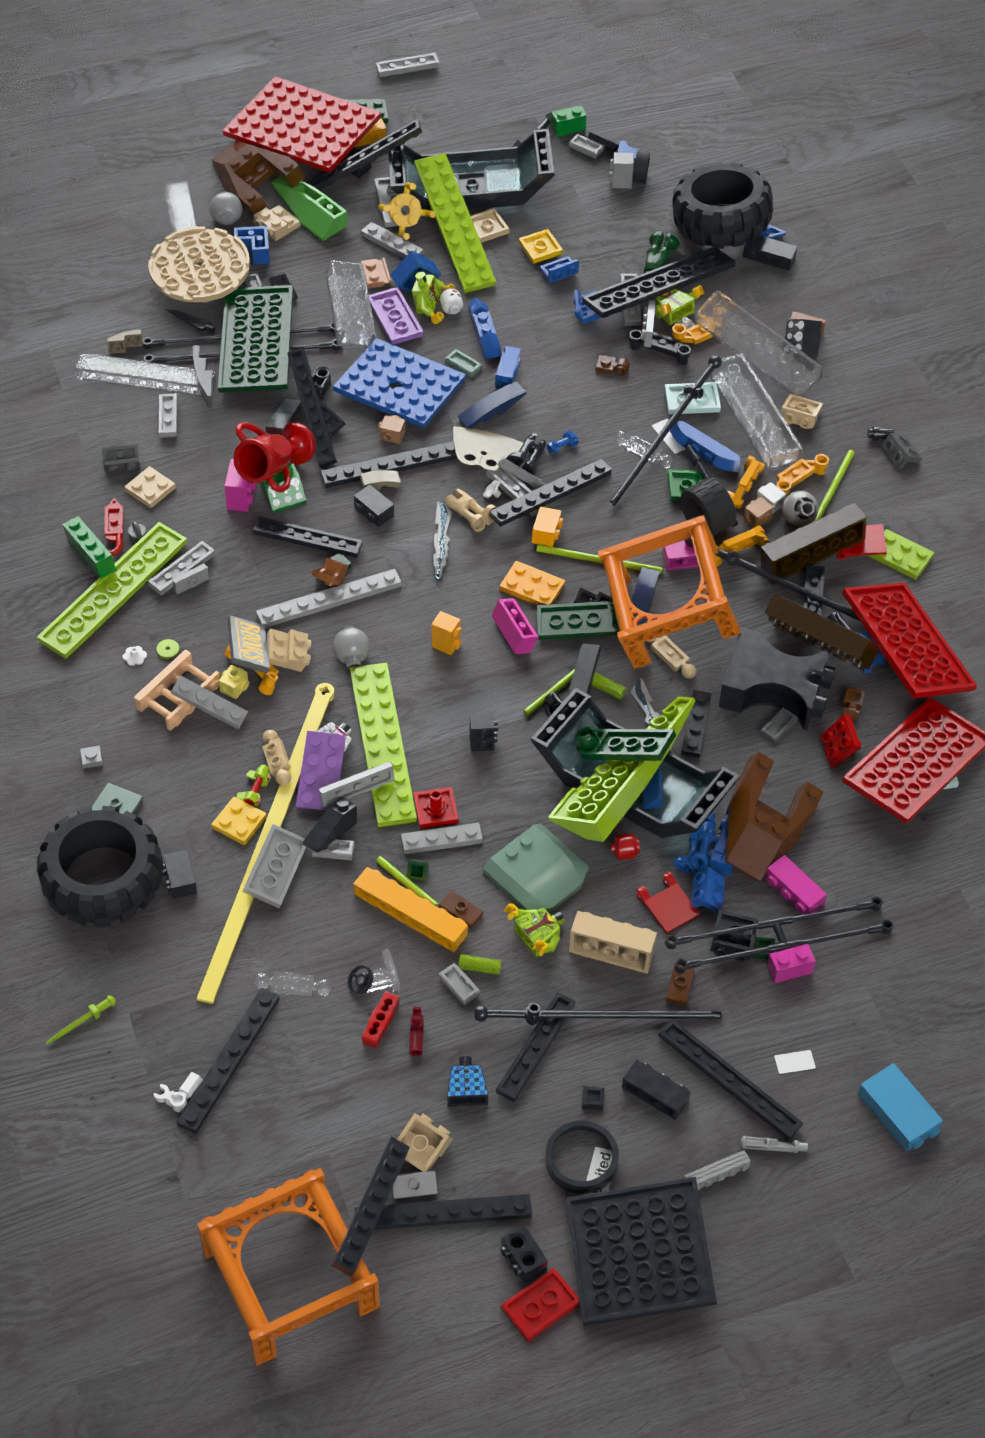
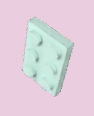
[664,382,721,414]

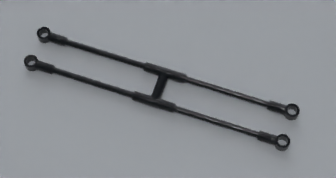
[143,322,342,366]
[664,896,894,974]

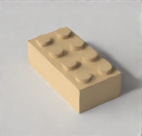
[569,911,657,974]

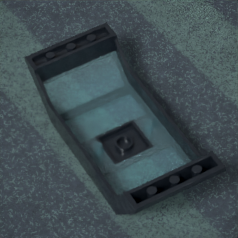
[388,129,555,211]
[531,688,740,838]

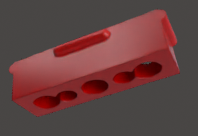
[361,991,400,1049]

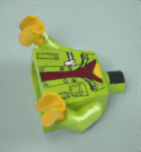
[412,272,455,324]
[655,285,704,325]
[503,903,565,957]

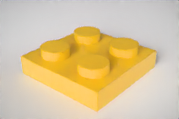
[519,229,563,264]
[211,797,267,846]

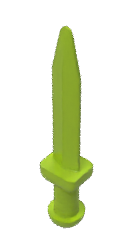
[46,995,116,1044]

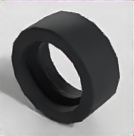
[633,151,650,183]

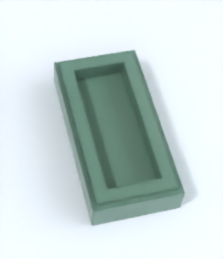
[445,349,482,378]

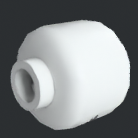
[440,289,463,314]

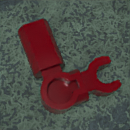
[409,1007,424,1056]

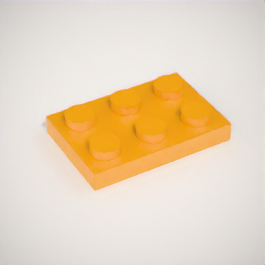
[500,561,565,605]

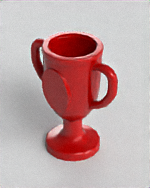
[233,422,316,493]

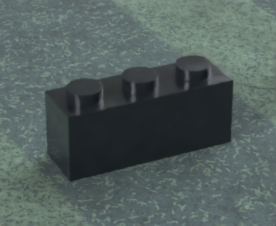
[743,236,798,271]
[622,1059,691,1121]

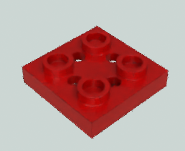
[820,714,861,768]
[413,787,459,829]

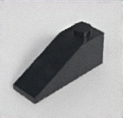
[303,797,357,853]

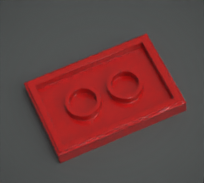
[501,1267,580,1342]

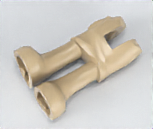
[445,488,497,532]

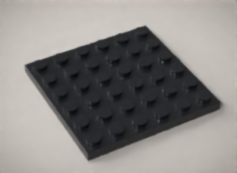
[566,1177,717,1326]

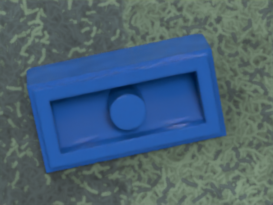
[643,769,663,810]

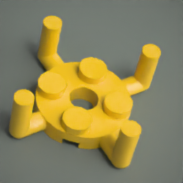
[378,182,436,240]

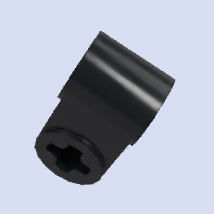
[312,366,331,399]

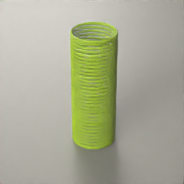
[591,672,626,700]
[459,954,501,975]

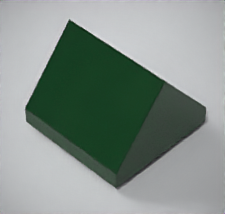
[406,859,429,882]

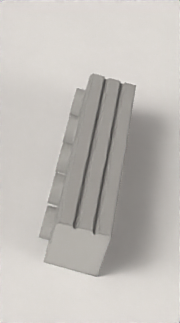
[684,1150,751,1190]

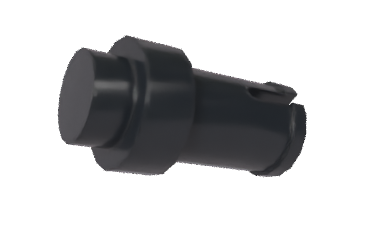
[867,426,895,441]

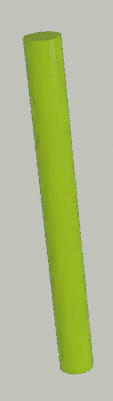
[523,669,575,717]
[376,856,439,907]

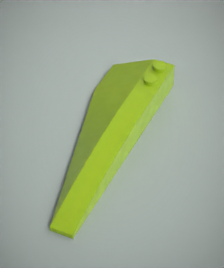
[548,697,695,842]

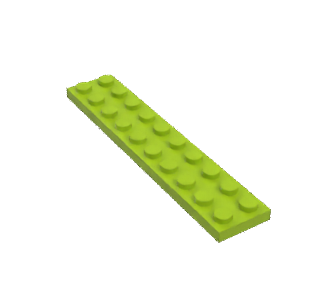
[414,153,496,294]
[37,522,187,659]
[350,663,417,827]

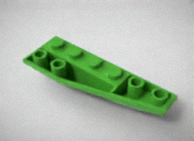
[271,177,347,241]

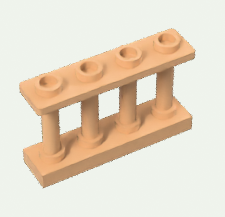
[134,650,220,731]

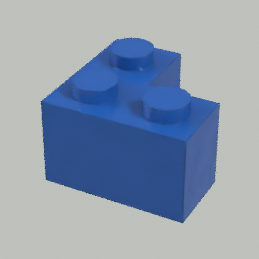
[234,226,270,265]
[390,251,441,293]

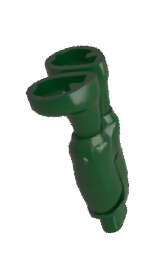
[644,231,680,273]

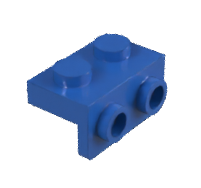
[540,256,579,283]
[573,289,601,324]
[691,867,725,914]

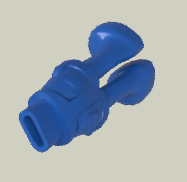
[674,813,716,874]

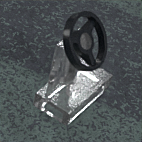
[348,949,400,995]

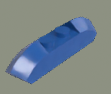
[468,297,502,359]
[670,421,740,472]

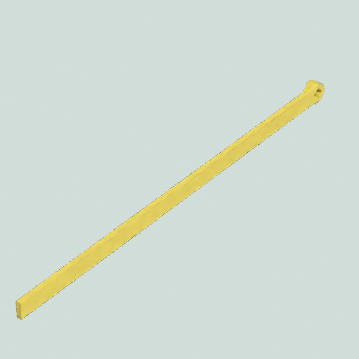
[197,683,334,1004]

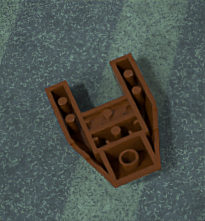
[212,140,305,217]
[725,751,824,882]

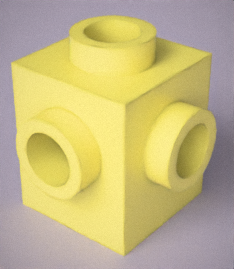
[219,665,249,699]

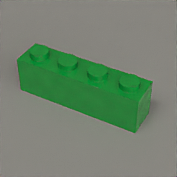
[62,516,117,579]

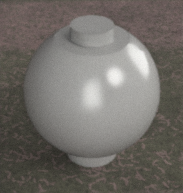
[210,192,242,225]
[782,491,819,527]
[333,626,370,669]

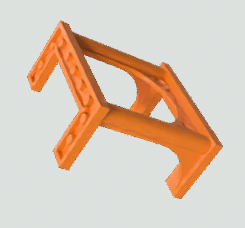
[598,515,741,669]
[197,1168,380,1366]

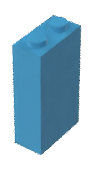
[858,1063,943,1152]

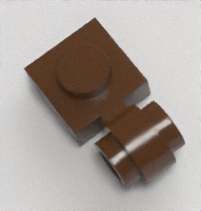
[595,355,630,375]
[842,687,866,722]

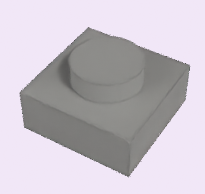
[80,746,103,769]

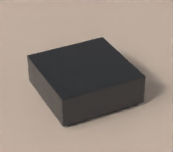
[582,1086,605,1110]

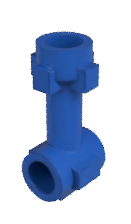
[546,430,579,454]

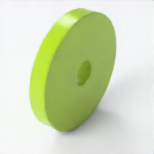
[157,639,179,659]

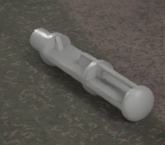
[498,457,546,489]
[741,1136,808,1153]

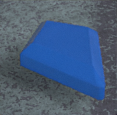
[760,224,786,239]

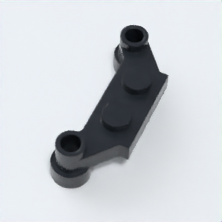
[629,330,691,365]

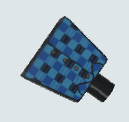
[447,1056,488,1107]

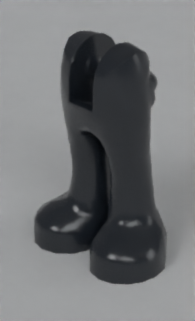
[506,433,546,476]

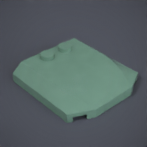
[483,823,589,912]

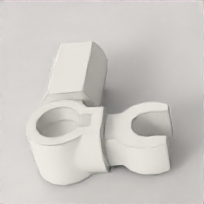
[154,1072,203,1112]

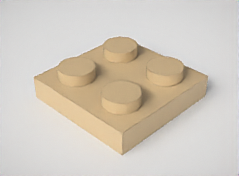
[471,208,509,243]
[124,466,176,509]

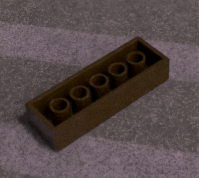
[761,503,867,585]
[764,593,880,670]

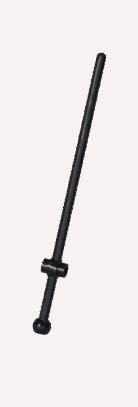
[610,355,722,506]
[685,538,861,622]
[474,1003,722,1025]

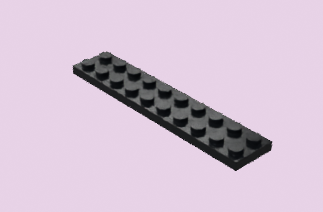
[582,247,736,318]

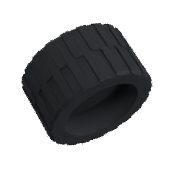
[680,477,736,536]

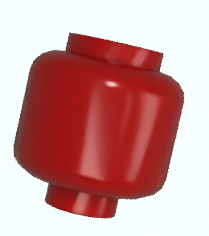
[610,833,640,860]

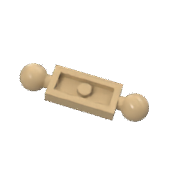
[647,635,696,679]
[262,730,291,785]

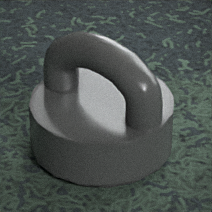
[128,521,146,541]

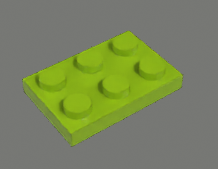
[868,529,934,580]

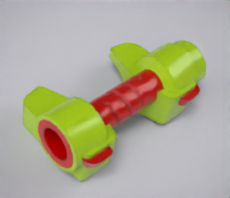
[237,765,271,807]

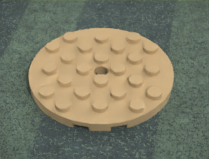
[148,227,250,302]

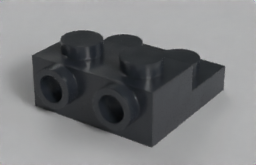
[710,909,758,962]

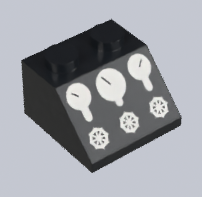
[783,319,822,357]

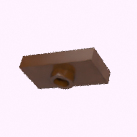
[439,890,483,928]
[666,963,695,1006]

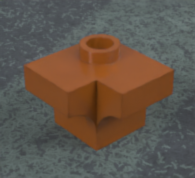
[311,558,349,587]

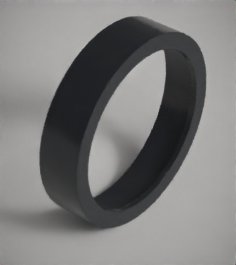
[546,1120,619,1194]

